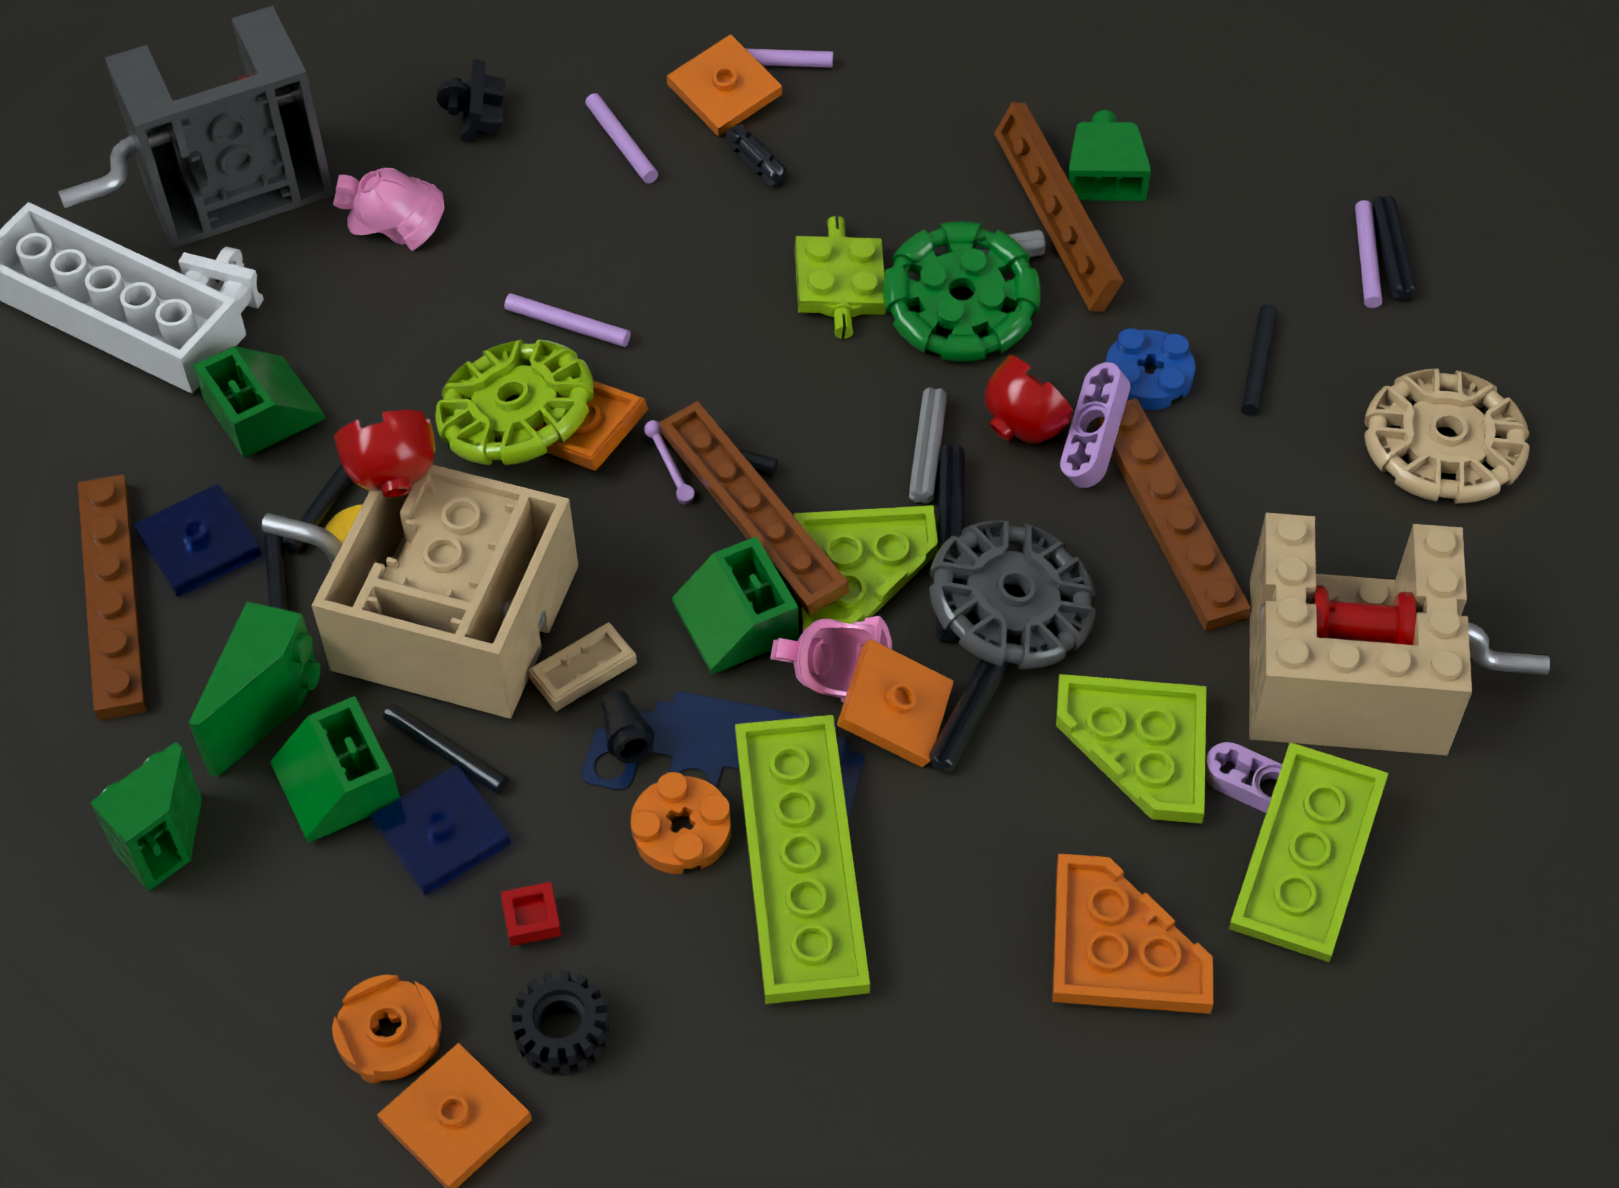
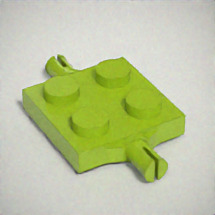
[794,216,886,339]

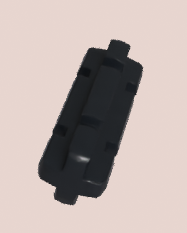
[726,124,787,188]

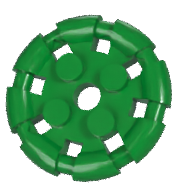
[883,221,1041,362]

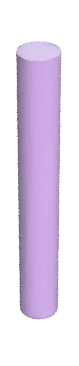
[746,49,833,68]
[585,93,658,184]
[1355,200,1382,308]
[504,293,631,347]

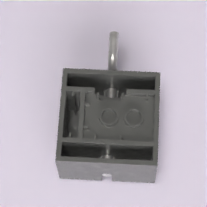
[58,5,334,249]

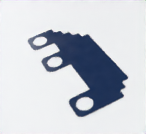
[582,691,864,821]

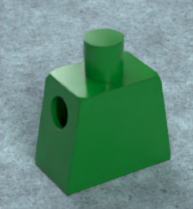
[1068,110,1151,201]

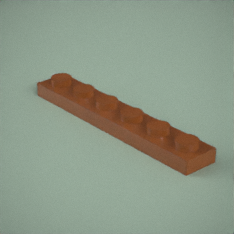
[994,102,1124,312]
[1094,398,1251,632]
[659,401,850,616]
[78,474,147,721]

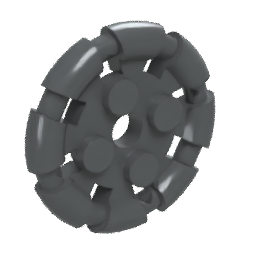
[929,520,1096,669]

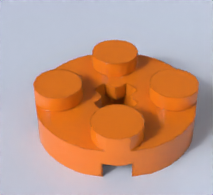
[631,772,731,874]
[332,974,442,1084]

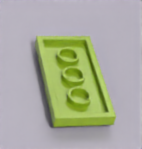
[1229,742,1388,962]

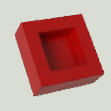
[500,882,562,946]

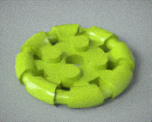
[435,339,594,465]

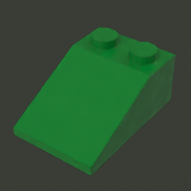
[189,601,321,777]

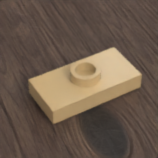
[528,622,637,712]

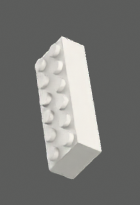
[0,202,247,394]

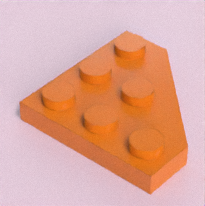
[1052,854,1213,1014]

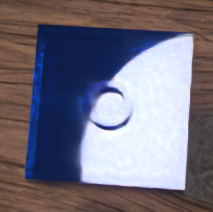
[134,483,262,597]
[371,765,511,896]

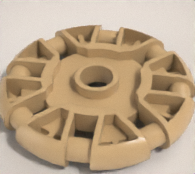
[1364,368,1530,504]

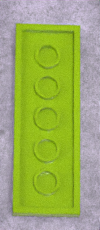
[735,715,870,1004]

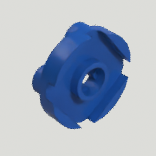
[1106,328,1195,410]

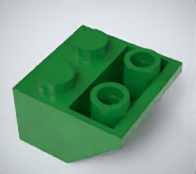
[193,346,325,459]
[672,536,799,675]
[270,696,401,843]
[90,742,202,892]

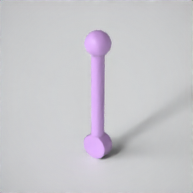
[644,420,695,505]

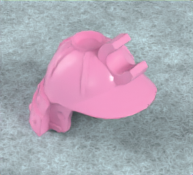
[333,167,445,251]
[770,616,892,702]

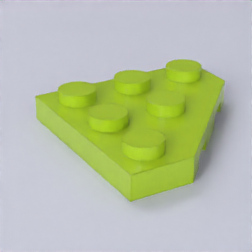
[794,505,938,631]
[1056,674,1206,824]

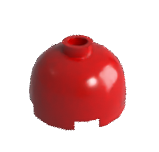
[984,355,1073,444]
[334,410,436,498]

